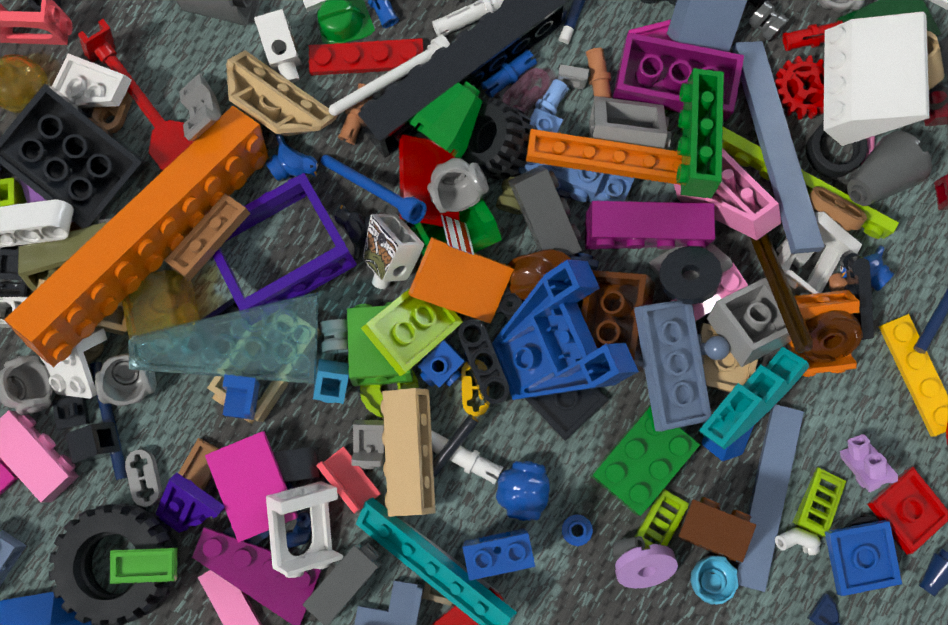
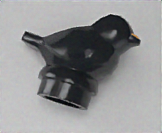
[334,204,371,260]

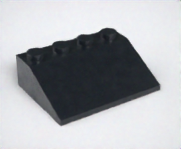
[0,84,149,228]

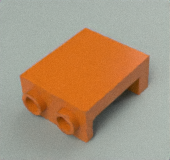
[788,290,860,377]

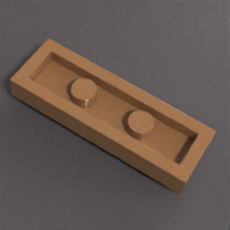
[164,194,250,281]

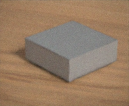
[558,64,589,90]

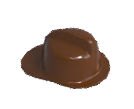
[508,249,572,300]

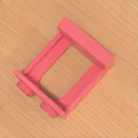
[0,0,73,45]

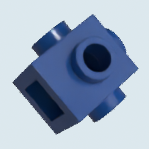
[418,340,467,388]

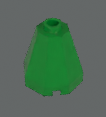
[409,82,482,158]

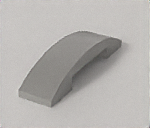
[179,73,221,141]

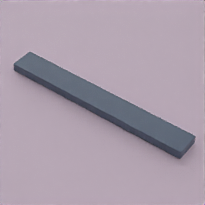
[732,41,824,254]

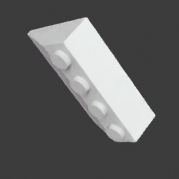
[824,12,929,146]

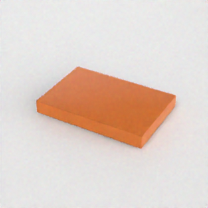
[408,237,514,324]

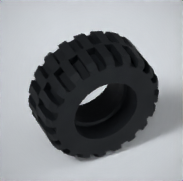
[49,504,180,625]

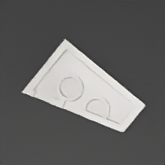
[52,54,132,108]

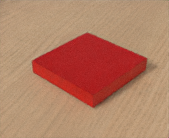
[867,467,948,555]

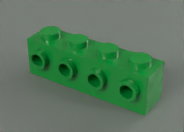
[676,68,724,199]

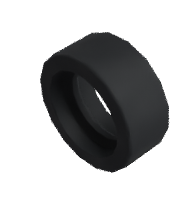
[806,123,868,178]

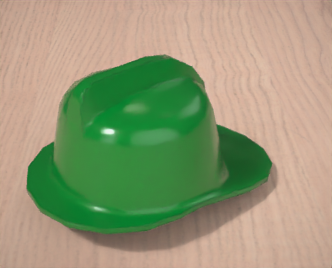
[317,0,375,44]

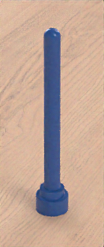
[321,155,427,224]

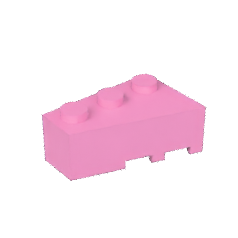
[674,148,781,240]

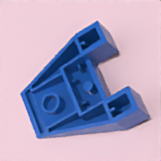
[492,259,639,400]

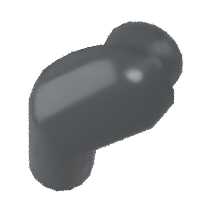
[613,536,645,564]

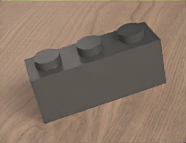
[508,166,581,256]

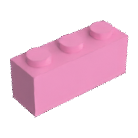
[0,410,79,503]

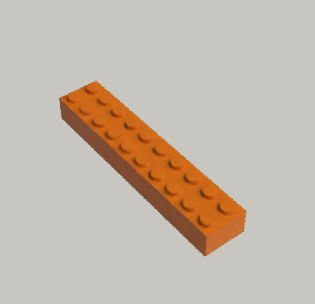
[4,106,269,368]

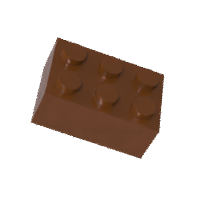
[581,270,655,372]
[679,497,756,564]

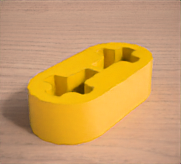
[461,360,489,417]

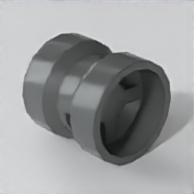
[748,0,790,42]

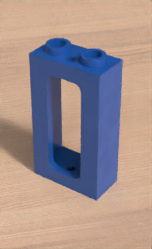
[462,528,535,581]

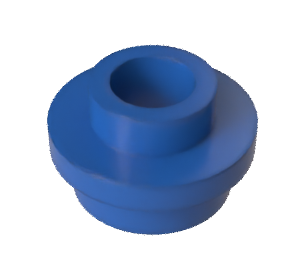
[562,515,593,546]

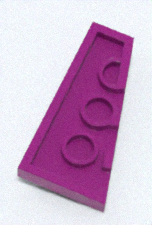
[192,527,321,625]

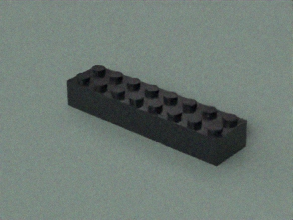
[358,0,569,158]

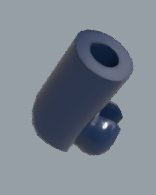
[286,512,312,548]

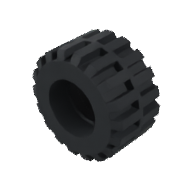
[461,98,534,180]

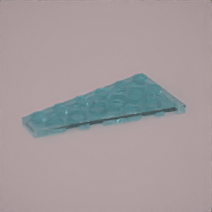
[128,292,319,384]

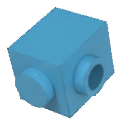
[313,359,349,404]

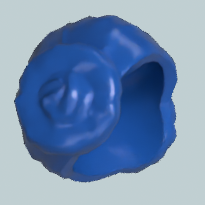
[496,461,550,521]

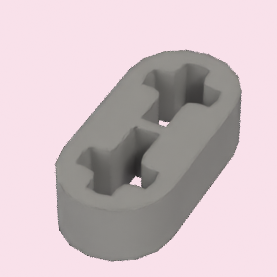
[125,450,162,507]

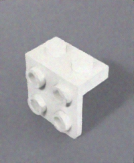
[40,328,107,399]

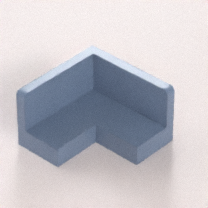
[354,580,425,625]

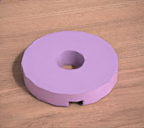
[615,544,678,589]

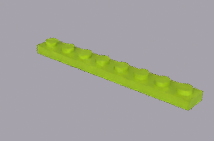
[677,125,899,239]

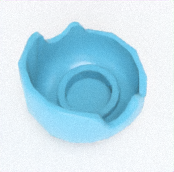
[690,556,738,605]

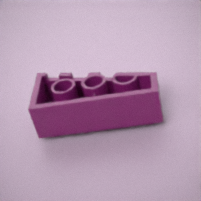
[585,201,715,250]

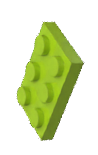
[361,288,463,376]

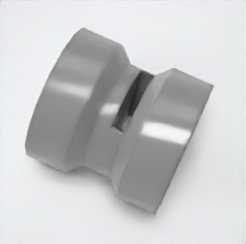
[320,319,348,353]

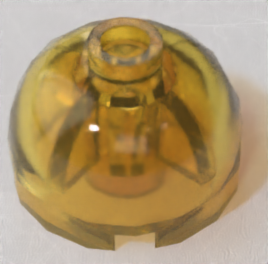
[0,54,48,113]

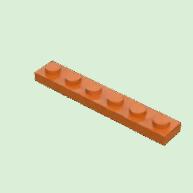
[526,129,682,185]

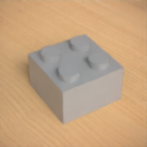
[707,277,791,367]

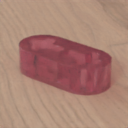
[503,68,549,113]

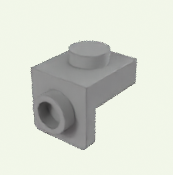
[351,420,385,469]

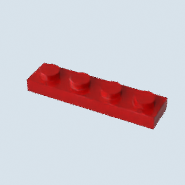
[308,38,424,76]

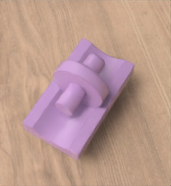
[840,434,898,492]

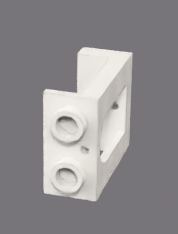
[778,212,862,295]
[266,481,343,578]

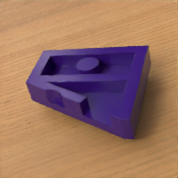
[155,472,225,533]

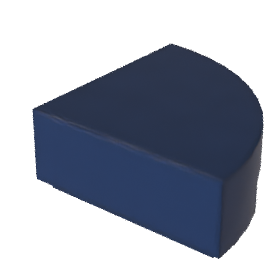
[807,593,840,625]

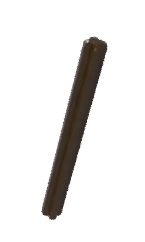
[750,233,813,353]

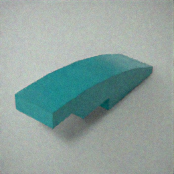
[699,346,810,450]

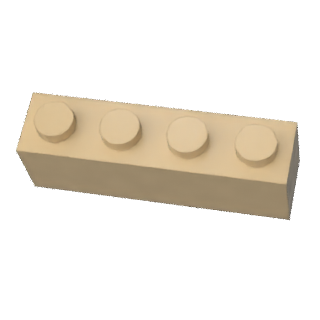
[381,388,436,516]

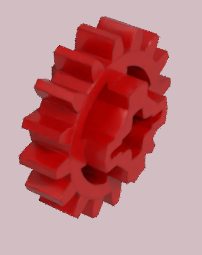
[774,55,824,120]

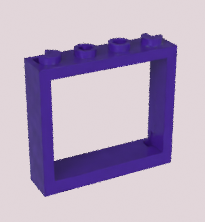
[213,173,357,325]

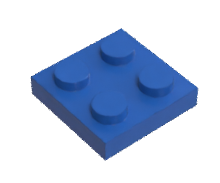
[825,520,902,596]

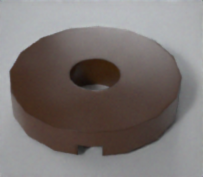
[803,311,863,363]

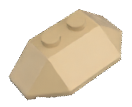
[226,50,338,136]

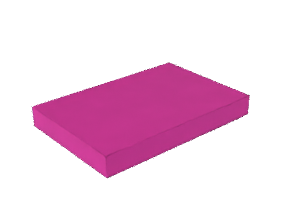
[205,431,298,543]

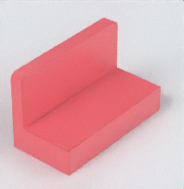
[316,446,382,514]

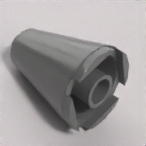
[176,0,259,25]
[847,131,932,206]

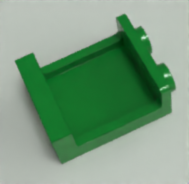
[410,198,502,256]

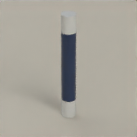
[558,0,586,44]

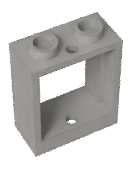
[589,96,671,149]

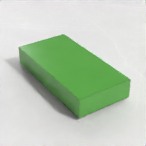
[110,548,177,584]

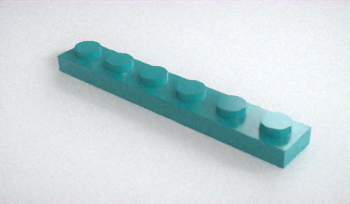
[356,497,517,625]

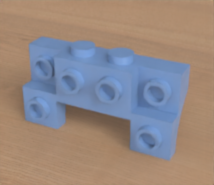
[519,108,635,202]

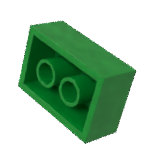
[590,405,700,516]

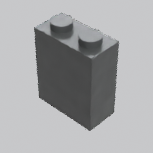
[303,542,384,625]

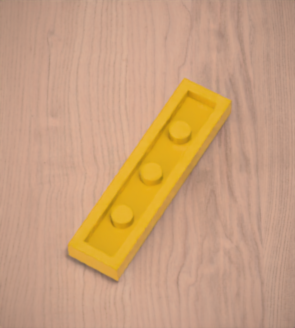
[878,314,948,437]

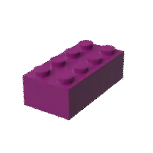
[613,32,744,122]

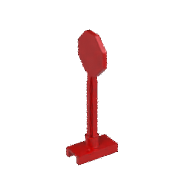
[78,19,195,171]

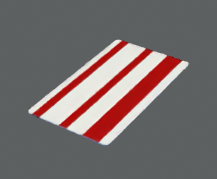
[441,214,474,255]

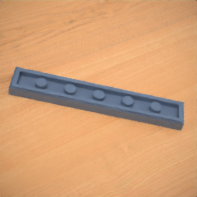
[736,404,804,592]

